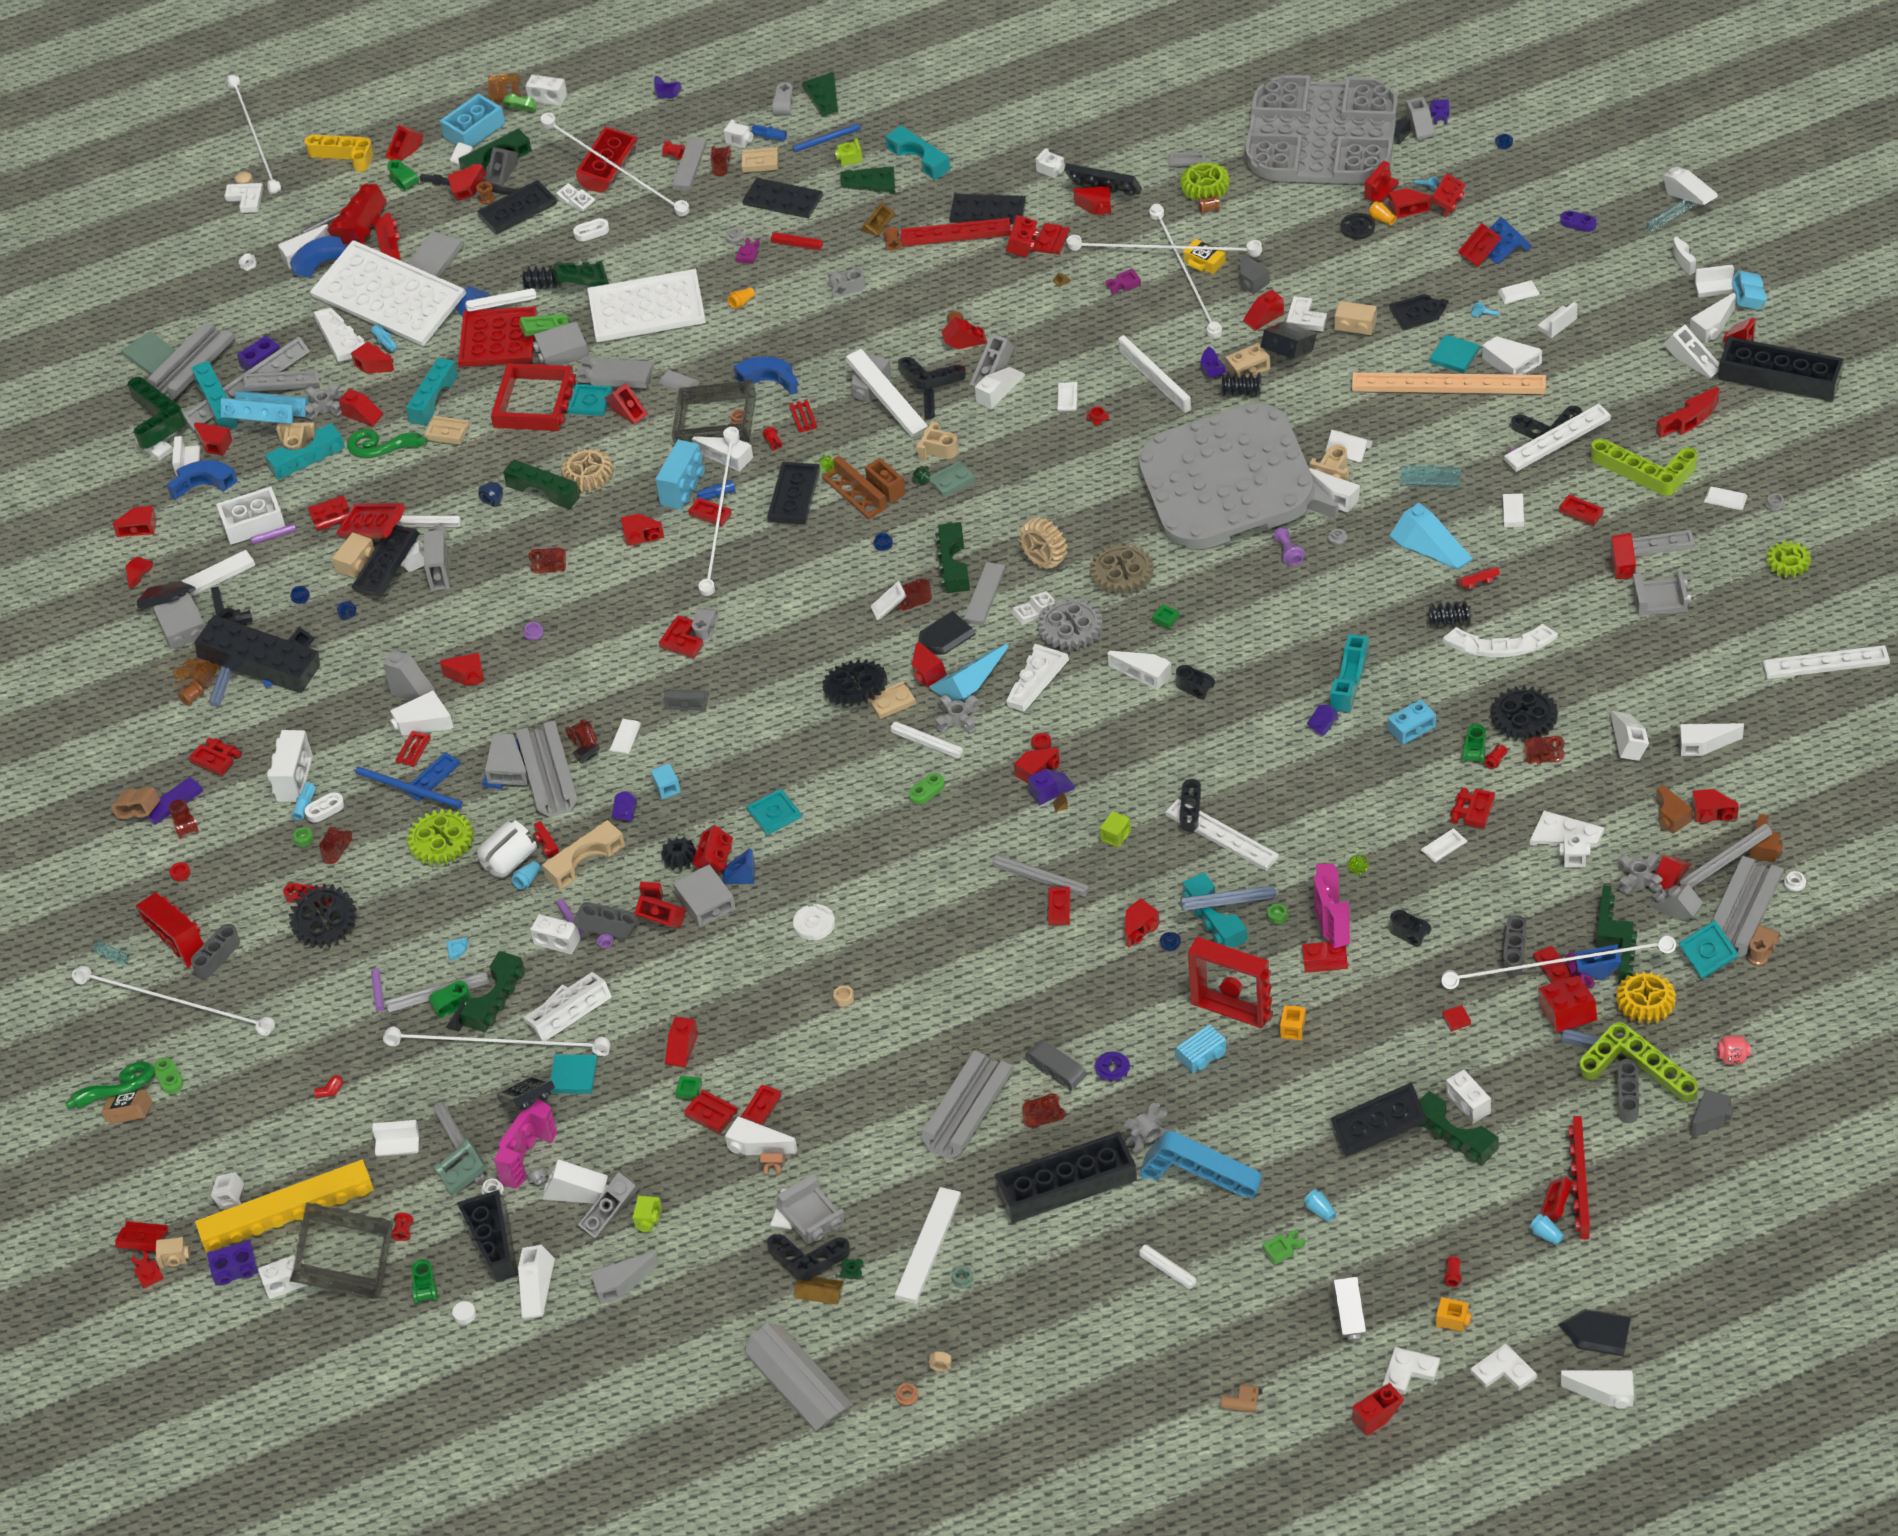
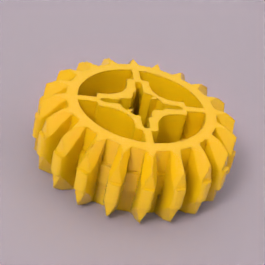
[1616,970,1676,1025]

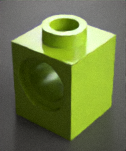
[1100,811,1131,848]

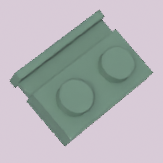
[928,461,976,498]

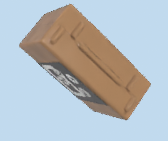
[101,1090,153,1123]

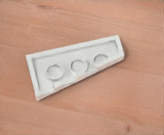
[314,308,364,362]
[1006,644,1069,712]

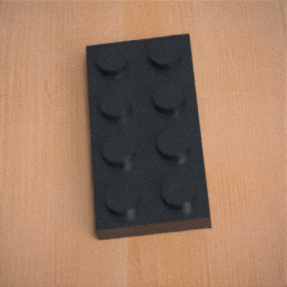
[1064,163,1142,196]
[742,178,823,219]
[477,180,557,235]
[949,194,1026,225]
[767,462,820,524]
[351,525,420,597]
[496,1075,555,1109]
[1331,1082,1428,1157]

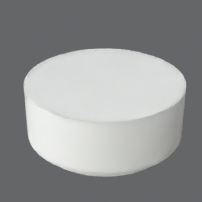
[452,1301,476,1324]

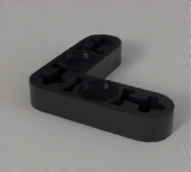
[898,357,966,390]
[1511,406,1582,440]
[767,1234,850,1280]

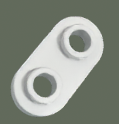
[573,218,609,241]
[305,792,344,823]

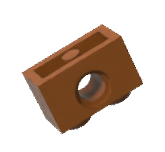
[865,458,906,504]

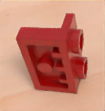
[1365,160,1399,203]
[1430,173,1466,217]

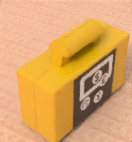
[1183,239,1226,274]

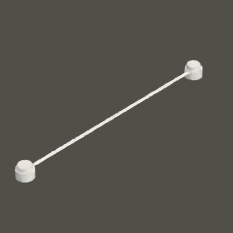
[227,75,281,195]
[541,113,689,216]
[1149,204,1222,338]
[1067,235,1262,257]
[699,427,740,596]
[1441,934,1676,989]
[72,966,275,1036]
[383,1027,611,1056]

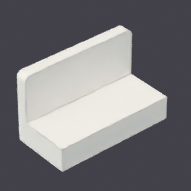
[1695,265,1736,298]
[1537,302,1578,338]
[1326,430,1373,462]
[172,436,200,476]
[372,1120,420,1156]

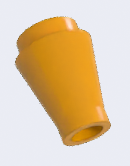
[1368,201,1397,226]
[727,287,755,309]

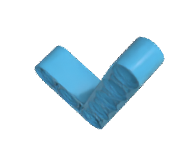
[1140,1131,1262,1199]

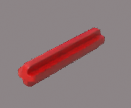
[771,232,823,250]

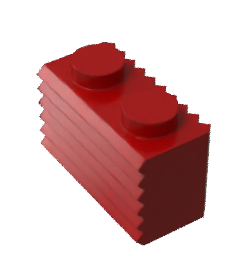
[634,895,686,928]

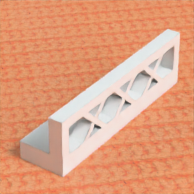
[523,972,612,1041]

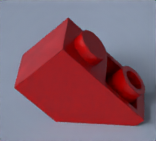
[447,163,487,201]
[941,316,987,350]
[351,341,394,374]
[194,422,233,456]
[621,513,664,546]
[1014,748,1060,783]
[1692,789,1739,823]
[1125,898,1160,948]
[1352,1382,1404,1436]

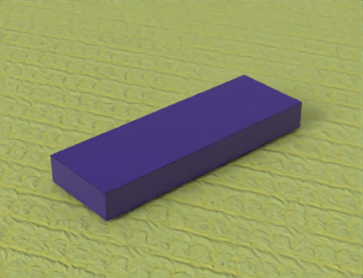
[146,777,203,825]

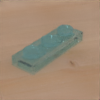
[1401,466,1461,487]

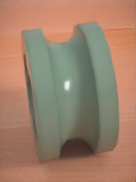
[952,1266,973,1289]

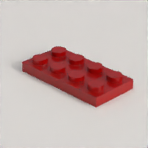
[336,503,406,538]

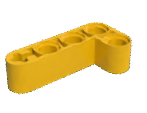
[304,135,374,172]

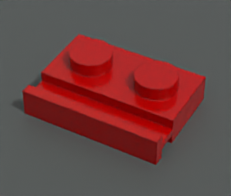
[1034,223,1070,255]
[1457,223,1502,267]
[1302,942,1348,973]
[684,1089,738,1134]
[115,1221,169,1252]

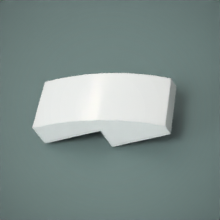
[556,183,595,211]
[1673,236,1696,275]
[1012,591,1055,625]

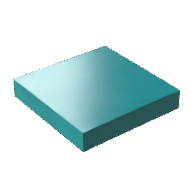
[1429,334,1480,374]
[567,384,613,416]
[746,789,802,835]
[1678,920,1739,979]
[550,1054,598,1094]

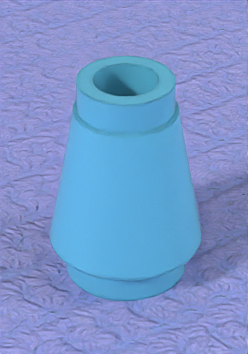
[511,861,541,889]
[1304,1189,1337,1222]
[1529,1214,1565,1246]

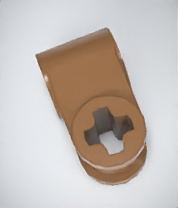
[1747,925,1780,966]

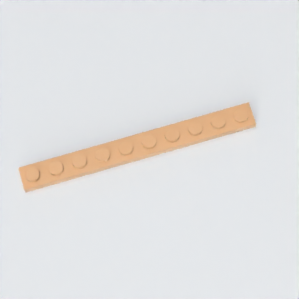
[1352,373,1546,394]

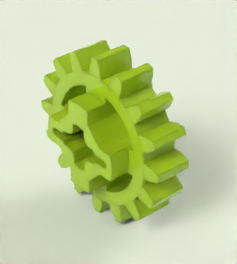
[1766,540,1811,578]

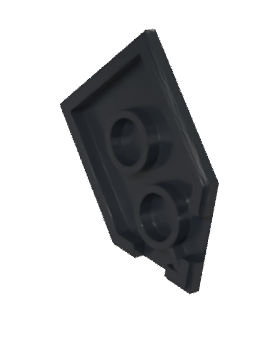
[1389,294,1449,330]
[137,581,196,609]
[918,611,976,655]
[1558,1309,1631,1357]

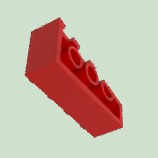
[327,183,387,245]
[135,892,204,968]

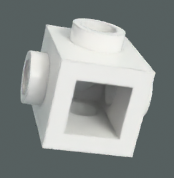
[1560,834,1590,867]

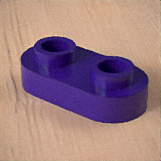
[1560,210,1596,232]

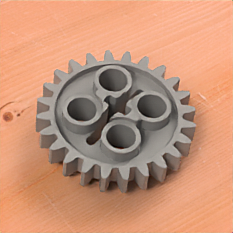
[1038,597,1103,652]

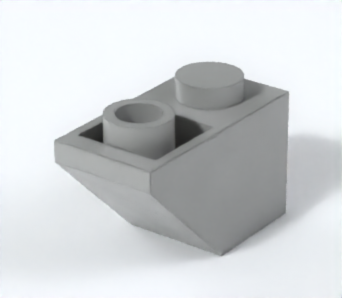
[1406,97,1434,140]
[1649,884,1703,920]

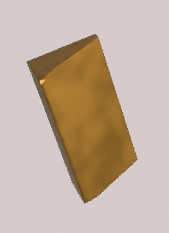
[860,202,896,236]
[794,1277,844,1305]

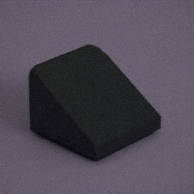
[1396,119,1410,145]
[288,626,315,647]
[573,742,600,764]
[446,1003,465,1032]

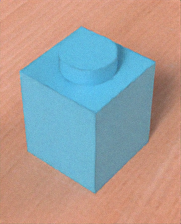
[651,763,681,799]

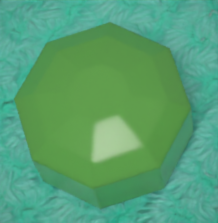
[293,827,314,848]
[1267,904,1288,925]

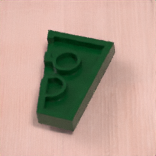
[802,72,838,117]
[840,166,896,195]
[552,261,609,287]

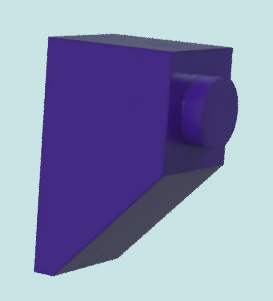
[1028,769,1075,806]

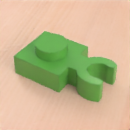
[1262,1230,1305,1265]

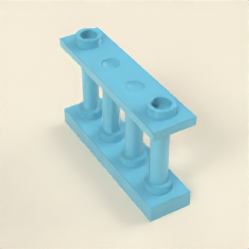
[221,391,308,424]

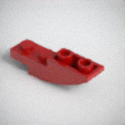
[1656,386,1720,438]

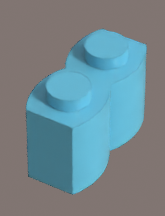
[1732,270,1767,310]

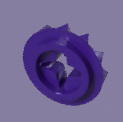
[1095,1052,1130,1082]

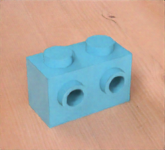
[1388,700,1436,745]

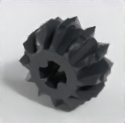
[661,836,696,871]

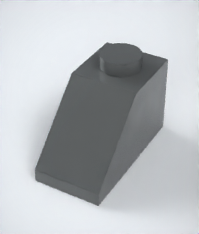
[486,147,518,186]
[1240,253,1270,294]
[1691,1089,1734,1137]

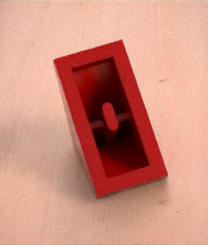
[1655,855,1691,890]

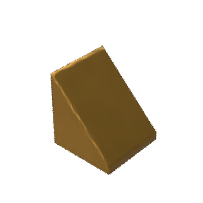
[1052,272,1072,287]
[1052,791,1068,812]

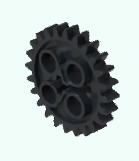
[822,659,888,707]
[1490,685,1558,742]
[289,883,357,949]

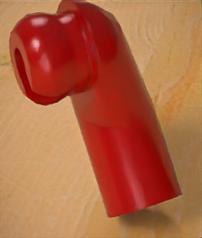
[314,1075,343,1099]

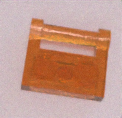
[488,73,521,103]
[173,658,220,682]

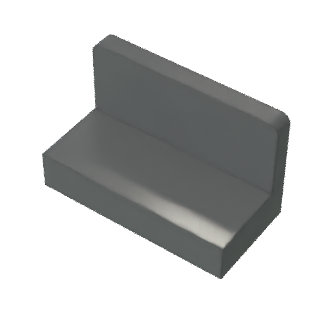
[664,690,709,711]

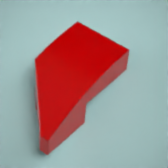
[125,556,153,588]

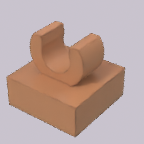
[760,1153,786,1175]

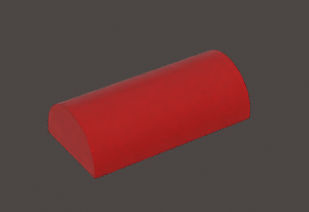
[576,126,638,193]

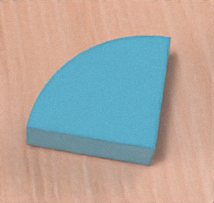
[447,937,468,961]

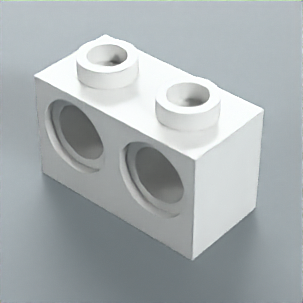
[526,75,567,106]
[530,914,580,955]
[1446,1070,1491,1124]
[258,1253,312,1299]

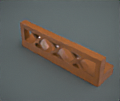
[822,456,887,520]

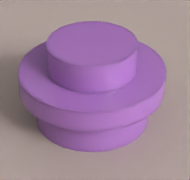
[523,622,543,640]

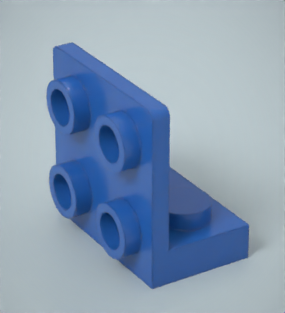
[1488,217,1532,264]

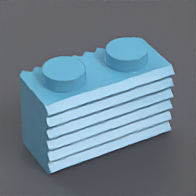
[1175,1024,1226,1074]

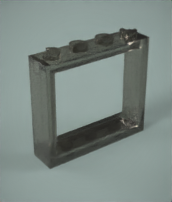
[671,380,757,445]
[290,1203,393,1299]

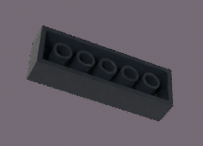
[1718,337,1844,401]
[195,615,320,694]
[994,1131,1137,1223]

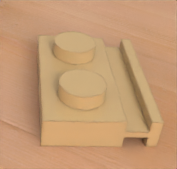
[742,147,778,172]
[424,416,470,445]
[868,681,916,719]

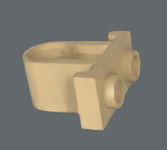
[916,421,958,461]
[276,422,316,450]
[1309,445,1349,481]

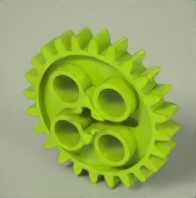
[407,809,474,866]

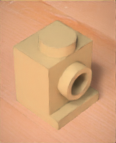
[156,1237,191,1270]

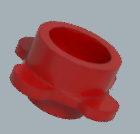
[1086,407,1109,425]

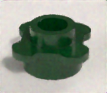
[911,466,931,484]
[840,1258,864,1279]

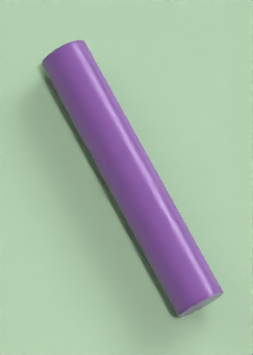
[250,524,296,544]
[556,899,584,936]
[371,969,384,1012]

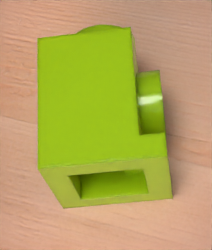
[835,138,863,166]
[633,1196,662,1232]

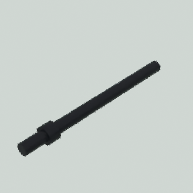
[420,174,519,195]

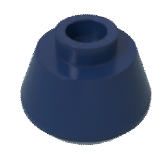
[478,482,503,507]

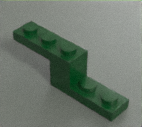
[1596,885,1637,984]

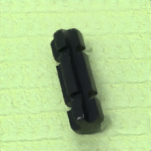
[924,388,935,419]

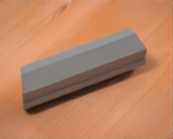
[147,322,236,400]
[516,720,577,817]
[1712,856,1784,960]
[922,1051,1015,1159]
[745,1323,853,1432]

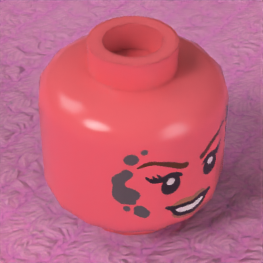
[1717,1035,1751,1064]

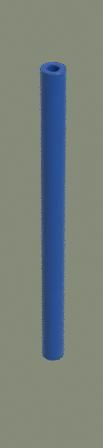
[355,766,463,809]

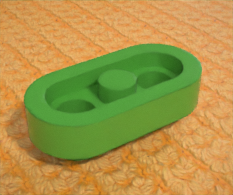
[502,94,537,112]
[909,773,945,805]
[154,1058,183,1094]

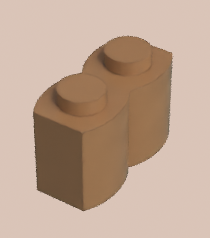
[111,787,160,819]

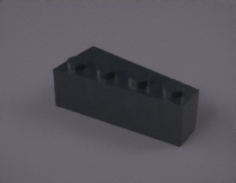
[456,1190,518,1281]

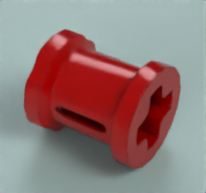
[662,141,685,160]
[391,1212,414,1241]

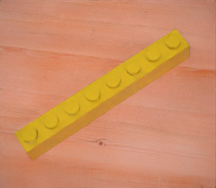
[195,1159,374,1253]

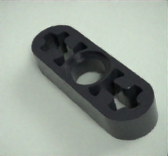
[1180,779,1201,832]

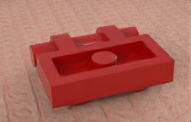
[308,495,350,531]
[189,737,242,776]
[1450,787,1495,829]

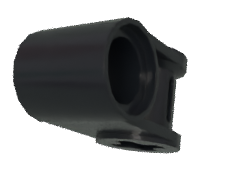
[1176,665,1215,700]
[1389,910,1432,947]

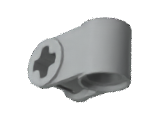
[773,82,794,115]
[829,268,866,297]
[692,608,718,644]

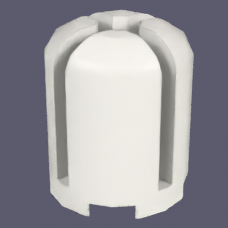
[477,819,537,878]

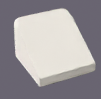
[450,142,473,165]

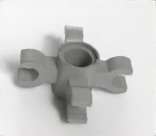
[304,383,343,420]
[935,695,980,734]
[1618,853,1663,894]
[1124,1103,1169,1153]

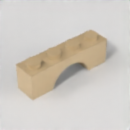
[542,820,625,890]

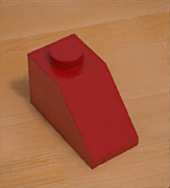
[385,125,424,161]
[1073,186,1111,215]
[1389,188,1431,219]
[1243,289,1284,331]
[1723,317,1756,349]
[605,383,648,424]
[338,389,383,427]
[113,506,157,537]
[1610,533,1636,580]
[912,642,947,688]
[440,652,485,686]
[665,1016,698,1068]

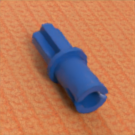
[751,124,787,142]
[697,480,736,500]

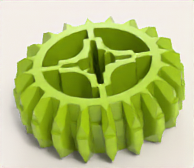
[1180,162,1230,201]

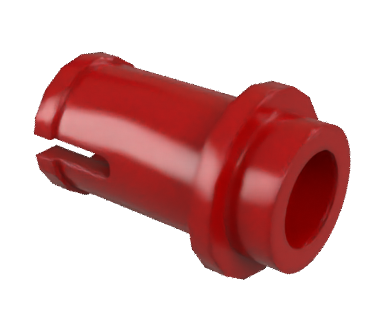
[763,427,783,451]
[1484,744,1508,769]
[1444,1256,1462,1287]

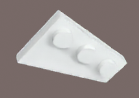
[1530,811,1604,847]

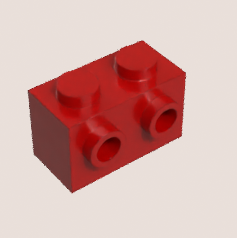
[1006,215,1039,258]
[692,825,733,874]

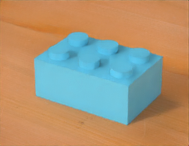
[440,93,505,147]
[655,440,705,510]

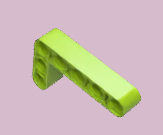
[1591,439,1697,496]
[1580,1022,1698,1102]

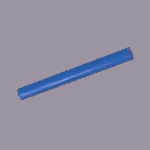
[792,123,860,152]

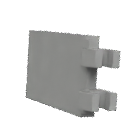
[407,231,463,278]
[577,356,654,388]

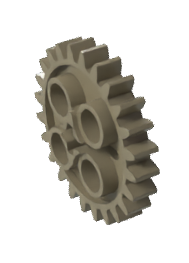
[1090,543,1154,596]

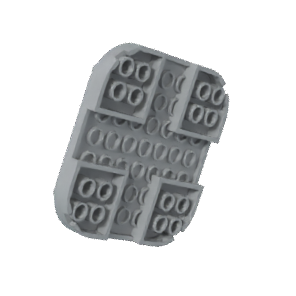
[1246,75,1397,184]
[1139,402,1315,550]

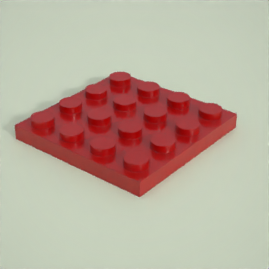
[458,306,537,367]

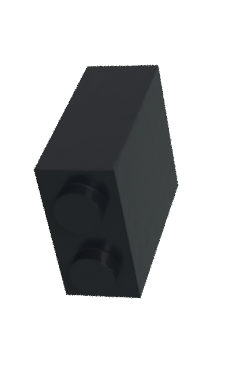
[1260,322,1317,359]

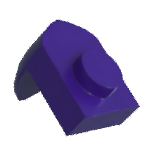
[654,75,682,99]
[1200,346,1226,377]
[1307,705,1339,736]
[611,791,637,821]

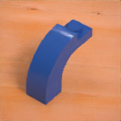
[290,236,348,278]
[734,356,798,395]
[167,460,238,500]

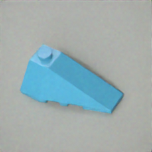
[1389,503,1473,570]
[930,644,1008,702]

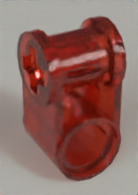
[710,146,731,176]
[528,547,566,574]
[898,578,932,611]
[565,718,598,748]
[1524,736,1565,764]
[169,799,199,839]
[319,826,352,865]
[1022,1093,1066,1128]

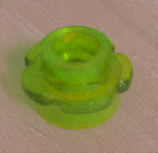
[818,454,834,472]
[1349,854,1368,875]

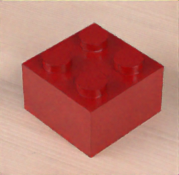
[1538,975,1597,1033]

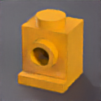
[1280,1005,1306,1041]
[1436,1297,1472,1332]

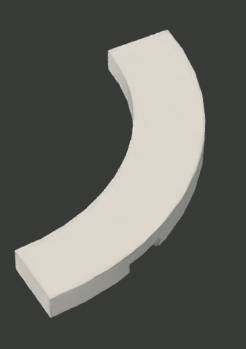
[1443,624,1558,657]

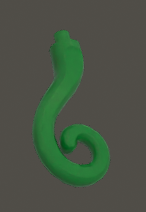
[347,429,427,458]
[65,1062,155,1110]

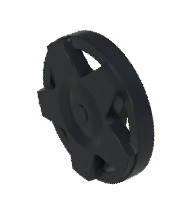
[1340,213,1375,240]

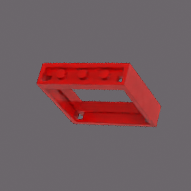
[491,363,576,431]
[1188,936,1273,1029]

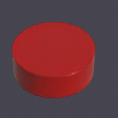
[1031,733,1052,750]
[169,862,191,882]
[1220,977,1243,998]

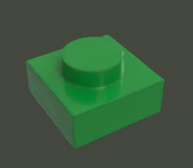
[1152,604,1180,629]
[675,1076,702,1100]

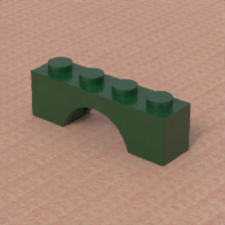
[458,128,532,174]
[503,459,580,510]
[935,522,970,593]
[460,951,525,1033]
[1418,1091,1499,1166]

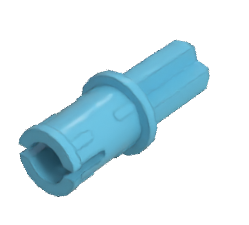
[371,324,397,352]
[291,782,316,820]

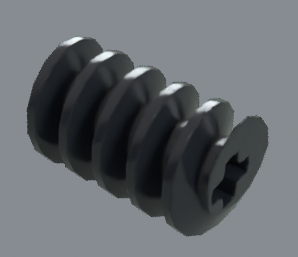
[522,265,562,289]
[1222,372,1261,396]
[1428,600,1471,628]

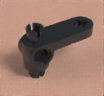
[208,586,253,625]

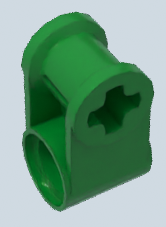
[387,159,419,191]
[1463,724,1486,764]
[429,981,472,1018]
[412,1259,438,1304]

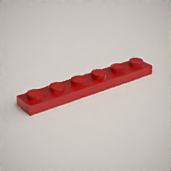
[901,218,1011,246]
[1568,1116,1590,1240]

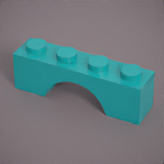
[885,126,951,180]
[406,357,458,426]
[191,360,238,429]
[265,423,345,480]
[1330,634,1369,713]
[1181,872,1247,948]

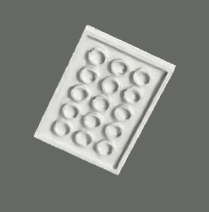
[587,269,706,342]

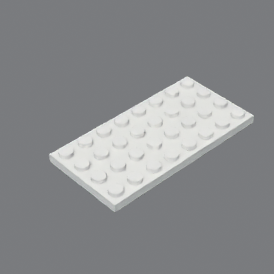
[310,240,466,346]

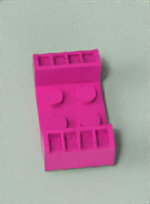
[1313,863,1350,948]
[494,1099,557,1189]

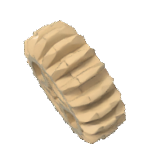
[561,448,613,493]
[1018,517,1068,569]

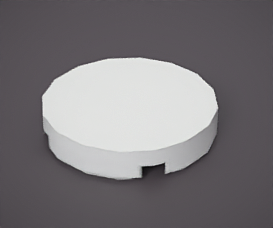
[793,904,835,940]

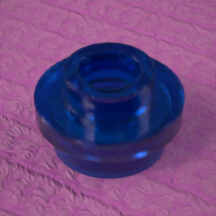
[1495,134,1513,149]
[873,533,893,551]
[290,586,310,604]
[337,601,356,620]
[1159,932,1181,951]

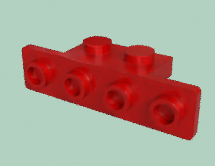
[375,212,401,261]

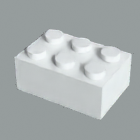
[216,487,285,545]
[267,730,313,802]

